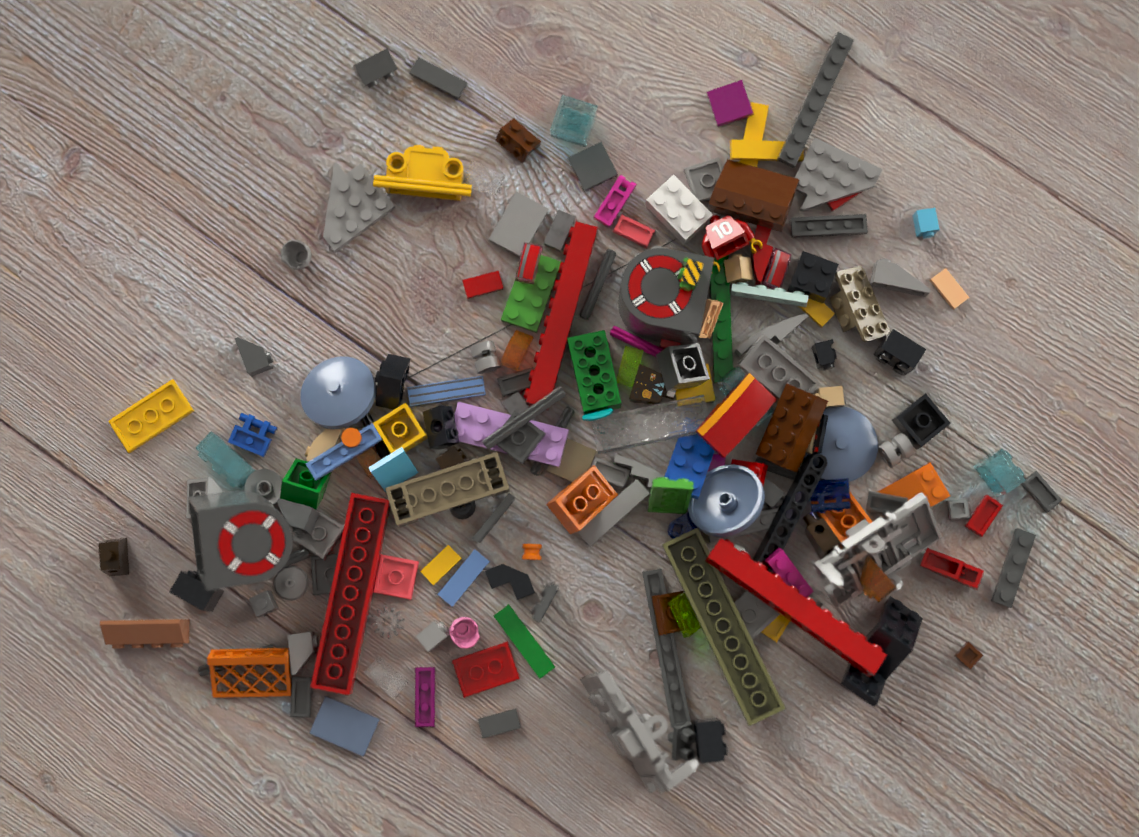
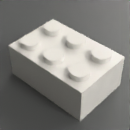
[645,175,713,245]

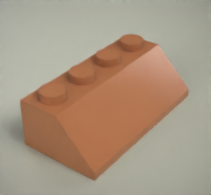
[100,619,190,648]

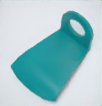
[582,408,613,421]

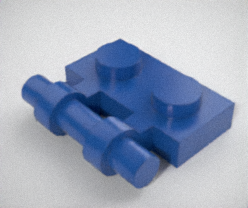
[228,413,277,457]

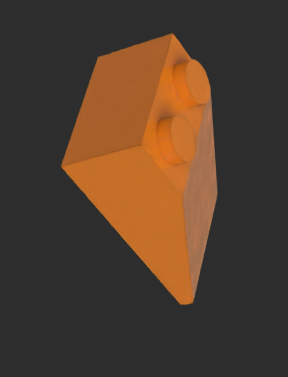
[878,462,950,507]
[546,465,618,534]
[811,484,876,550]

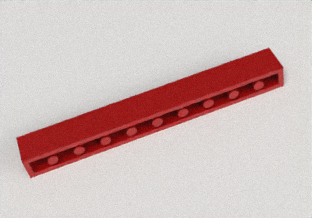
[523,221,598,411]
[705,538,887,677]

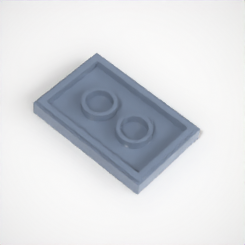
[310,696,380,756]

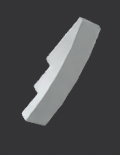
[735,313,808,358]
[613,454,664,490]
[578,478,650,547]

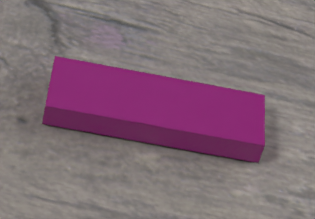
[415,667,435,727]

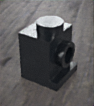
[811,339,837,370]

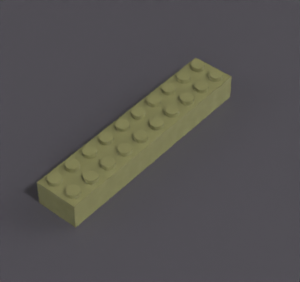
[662,528,786,726]

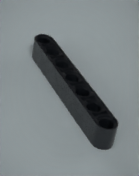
[753,453,827,573]

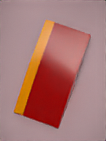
[695,373,777,458]

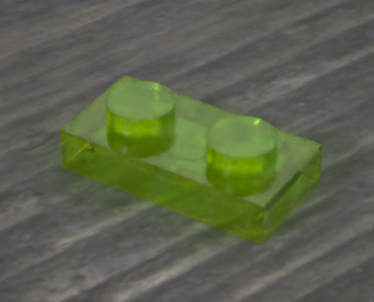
[616,346,644,387]
[668,593,701,638]

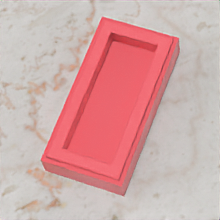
[613,214,655,248]

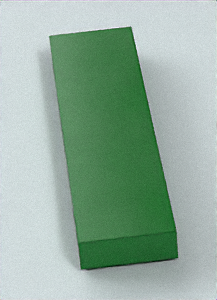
[494,604,555,679]

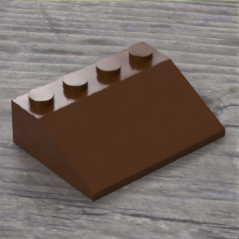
[709,159,800,232]

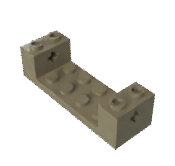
[385,452,510,527]

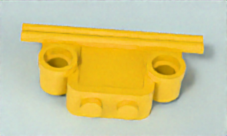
[373,145,472,201]

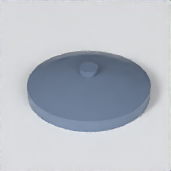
[300,356,377,429]
[803,407,878,483]
[688,465,765,537]

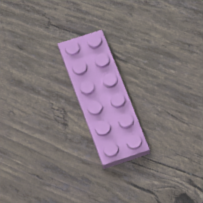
[454,402,569,467]

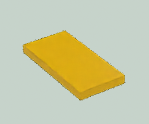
[108,379,194,453]

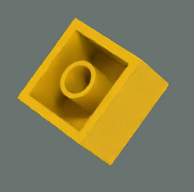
[373,403,428,453]

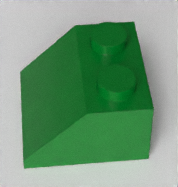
[280,458,332,510]

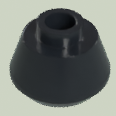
[450,501,476,519]

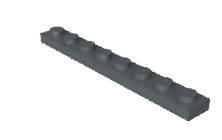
[777,31,854,168]
[642,568,691,728]

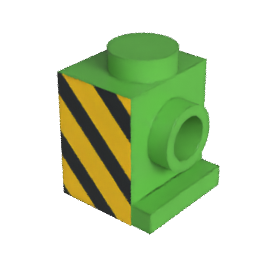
[678,257,704,291]

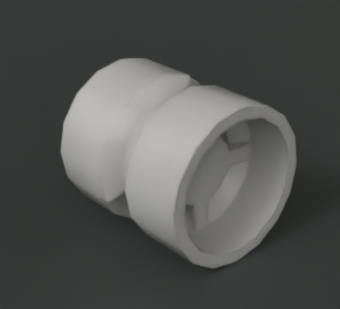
[470,341,501,374]
[878,433,915,468]

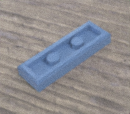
[438,549,490,607]

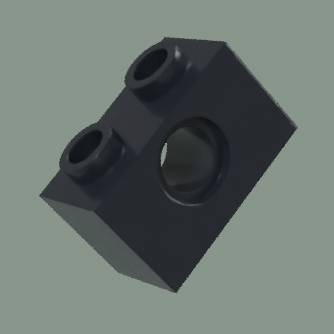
[422,405,459,449]

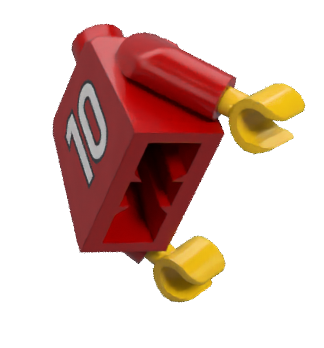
[702,215,762,274]

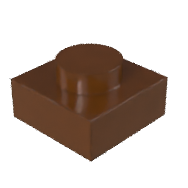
[954,642,983,670]

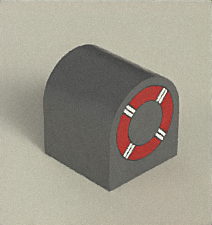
[618,248,714,345]
[188,490,293,591]

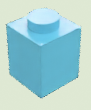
[912,208,939,239]

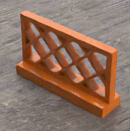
[207,648,292,698]

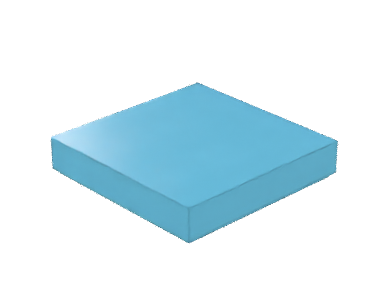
[368,447,419,492]

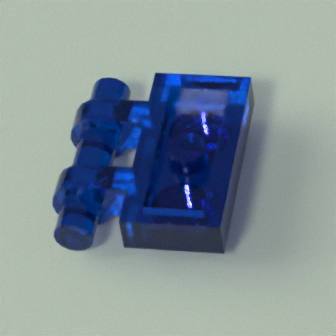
[809,478,851,513]

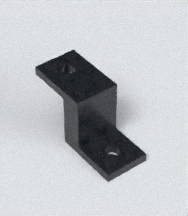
[841,596,923,707]

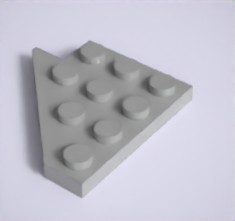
[795,137,883,211]
[323,163,395,253]

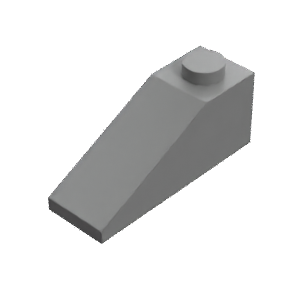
[870,259,931,297]

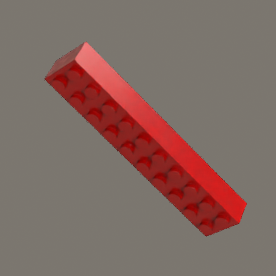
[310,493,391,695]

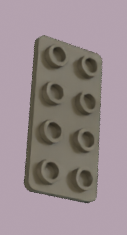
[829,266,890,342]

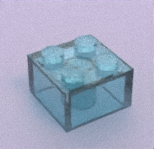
[550,95,598,147]
[973,448,1026,497]

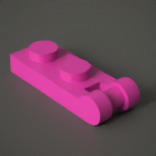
[594,175,637,228]

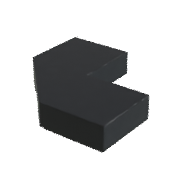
[485,564,535,600]

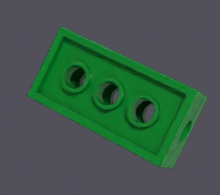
[567,330,622,415]

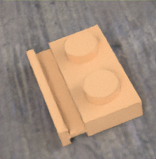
[698,299,723,338]

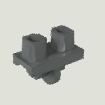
[668,721,697,761]

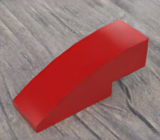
[751,225,773,285]
[920,548,984,590]

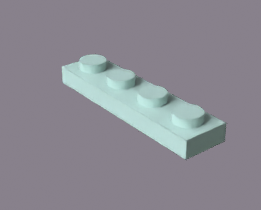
[731,282,809,307]

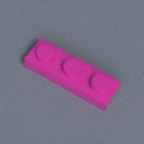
[765,548,814,597]

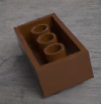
[756,383,828,472]

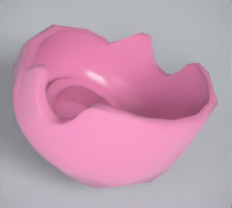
[449,617,480,649]

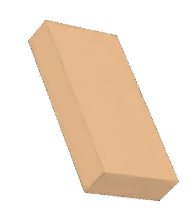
[929,268,970,310]

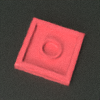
[373,554,419,600]

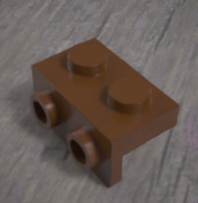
[495,118,541,163]

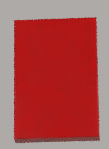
[452,641,520,698]

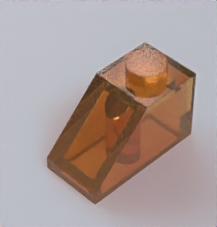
[501,330,534,371]
[860,556,897,603]

